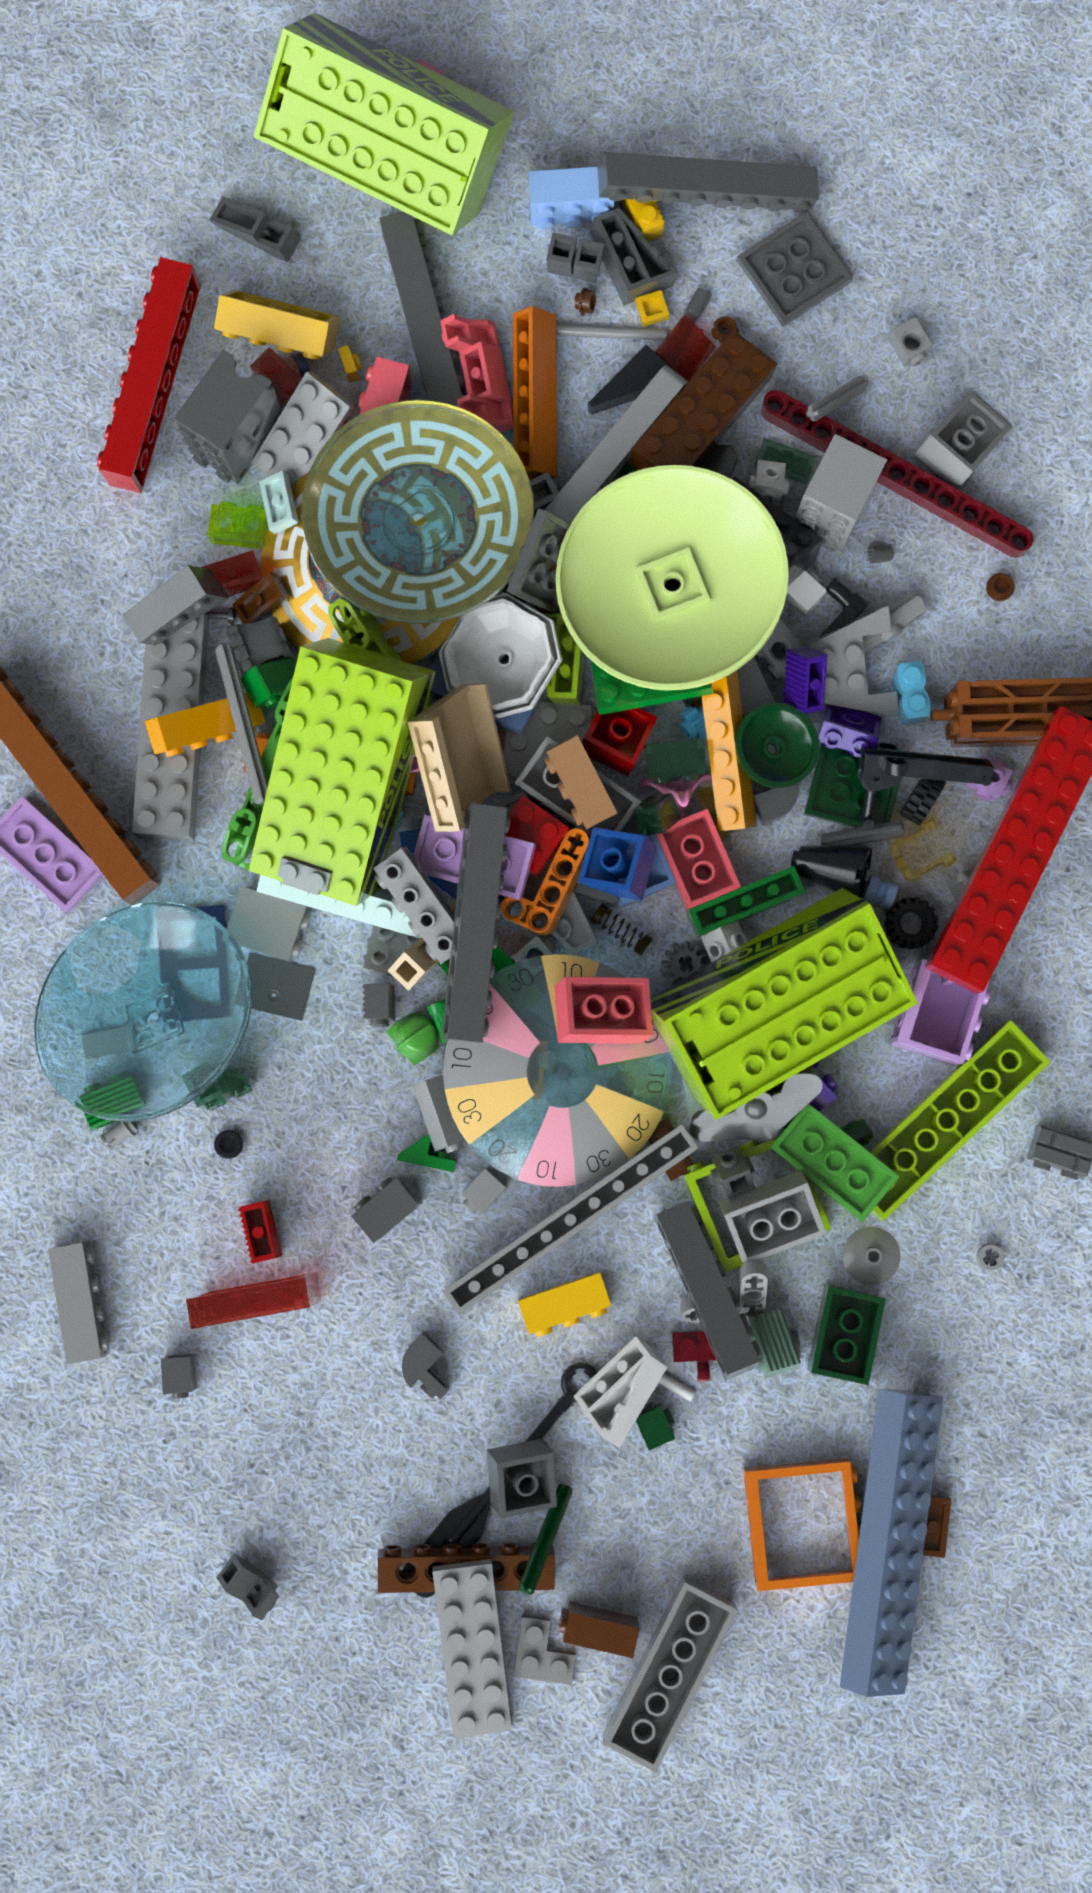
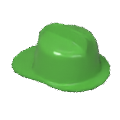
[386,1011,440,1065]

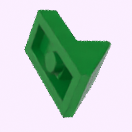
[397,1134,457,1172]

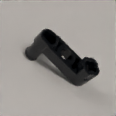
[818,578,869,638]

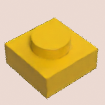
[635,290,670,327]
[338,345,362,383]

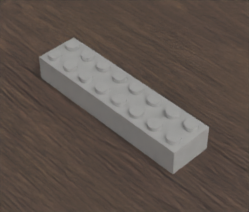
[132,614,209,840]

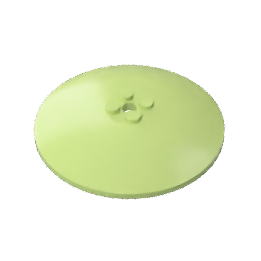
[556,465,789,690]

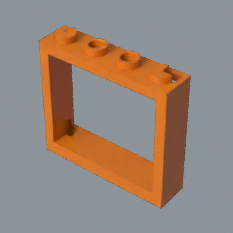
[743,1458,861,1591]

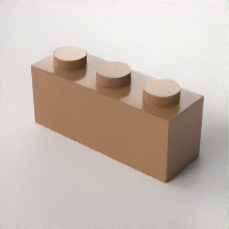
[544,735,617,829]

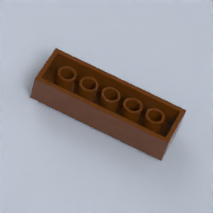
[628,330,778,471]

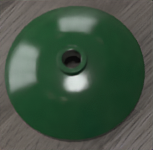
[735,703,819,788]

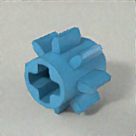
[679,706,707,741]

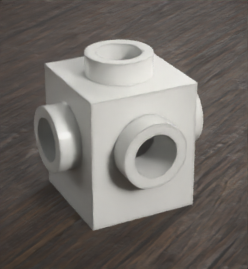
[748,460,789,507]
[701,922,747,962]

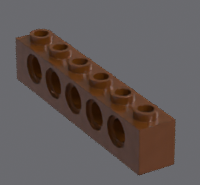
[378,1542,555,1593]

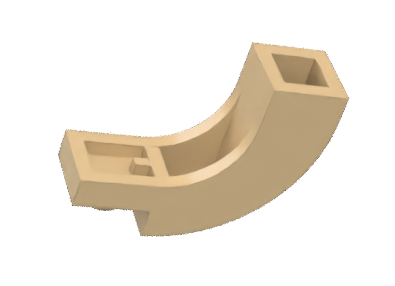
[388,900,456,991]

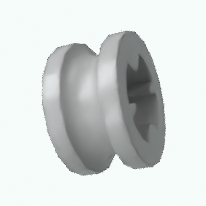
[976,1244,1004,1270]

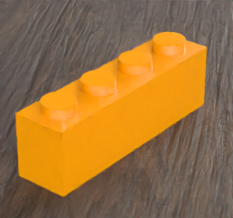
[145,693,265,757]

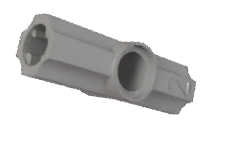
[863,591,927,655]

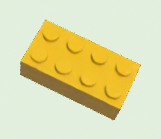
[214,290,340,359]

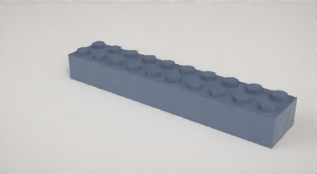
[840,1389,943,1697]

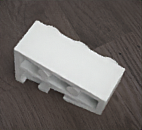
[573,1336,667,1448]

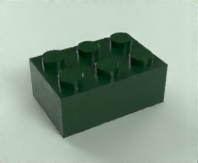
[807,1284,886,1386]

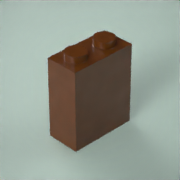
[558,1601,640,1658]

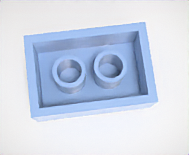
[528,167,614,229]

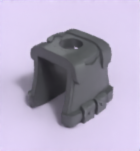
[227,616,292,676]

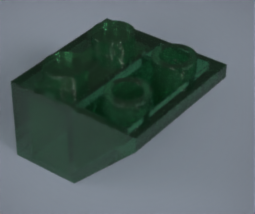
[182,1063,257,1111]

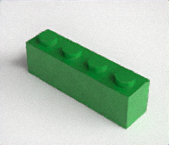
[686,866,805,939]

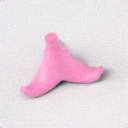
[638,771,712,822]

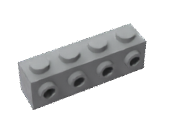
[373,846,455,964]

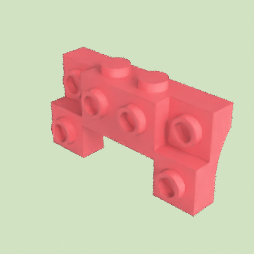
[440,314,513,433]

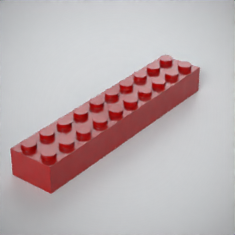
[925,706,1092,994]

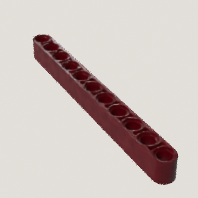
[761,390,1034,558]

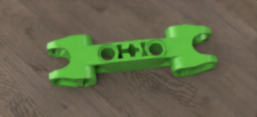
[222,678,293,870]

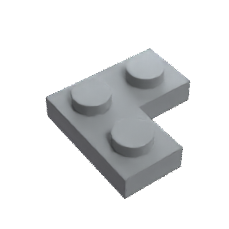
[513,1615,576,1685]

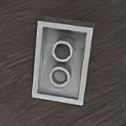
[915,391,1012,489]

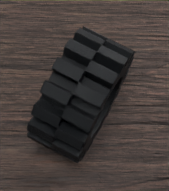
[899,779,946,826]
[884,897,939,950]

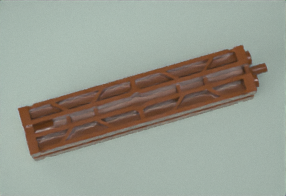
[931,677,1092,748]

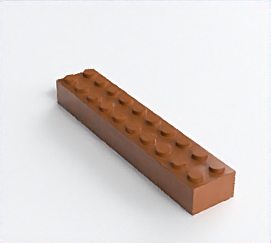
[0,666,160,906]

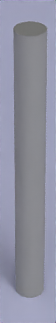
[556,324,667,341]

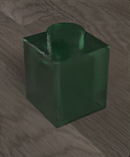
[632,793,681,836]

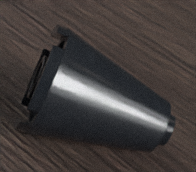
[791,846,872,898]

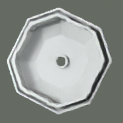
[439,593,563,719]

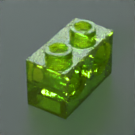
[207,501,268,549]

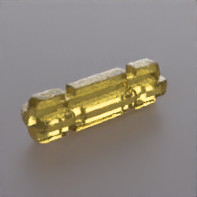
[696,787,730,841]

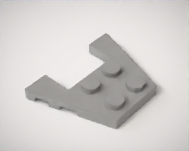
[806,606,899,717]

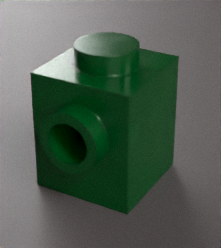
[636,1401,675,1451]

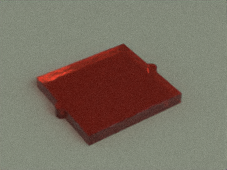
[655,315,716,381]

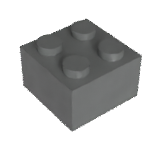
[351,1177,421,1243]
[487,1438,557,1518]

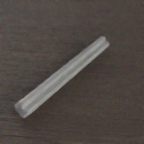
[215,643,268,805]

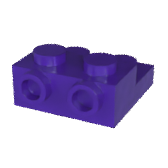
[818,704,882,758]

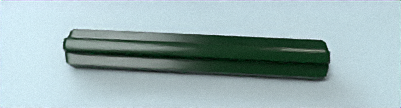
[519,1484,573,1595]

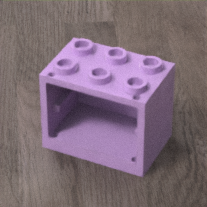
[889,959,991,1066]

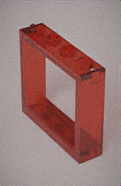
[186,1272,321,1329]

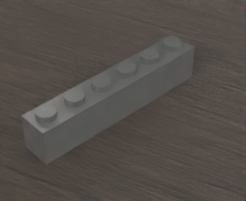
[655,1201,762,1381]

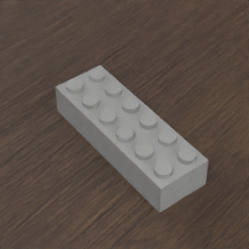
[603,1576,738,1772]

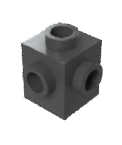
[710,1147,756,1199]

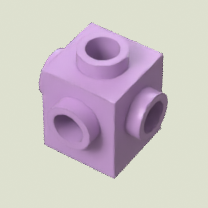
[964,756,1013,801]

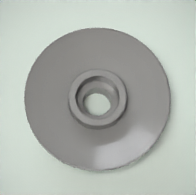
[843,1227,900,1285]

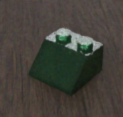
[643,739,706,784]

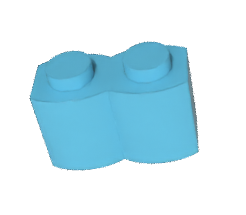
[893,661,931,725]

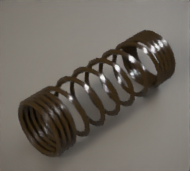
[590,903,653,956]

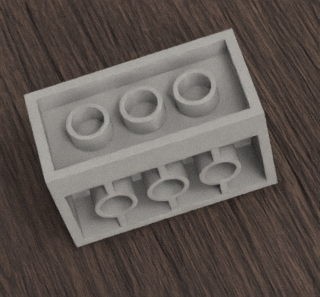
[795,434,887,552]

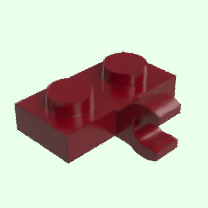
[672,1331,717,1382]

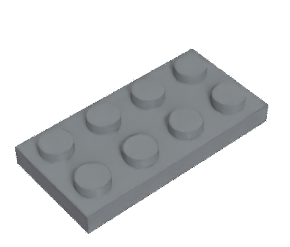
[251,371,354,487]

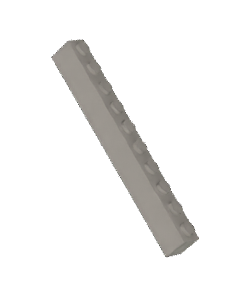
[442,1124,699,1315]

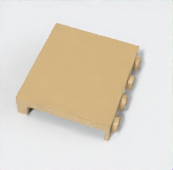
[408,683,511,832]

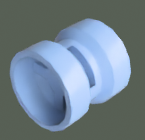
[862,874,899,910]

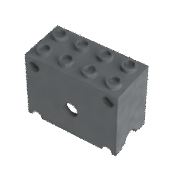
[174,349,282,484]

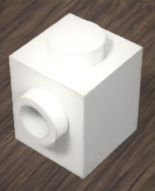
[786,571,827,617]

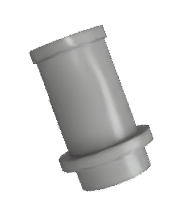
[100,1116,139,1150]

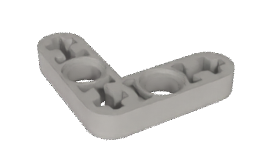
[680,1261,768,1323]

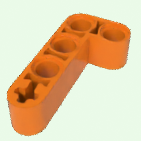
[501,828,590,935]

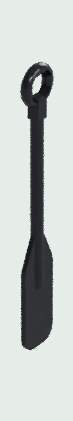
[402,1363,598,1598]

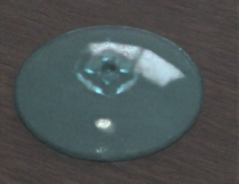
[34,902,252,1122]

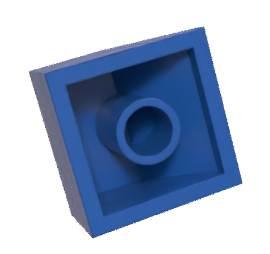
[578,827,658,901]

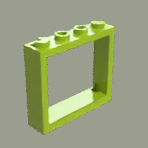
[683,1134,831,1272]

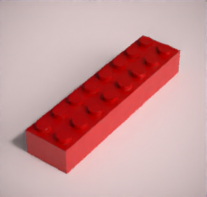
[97,257,201,494]

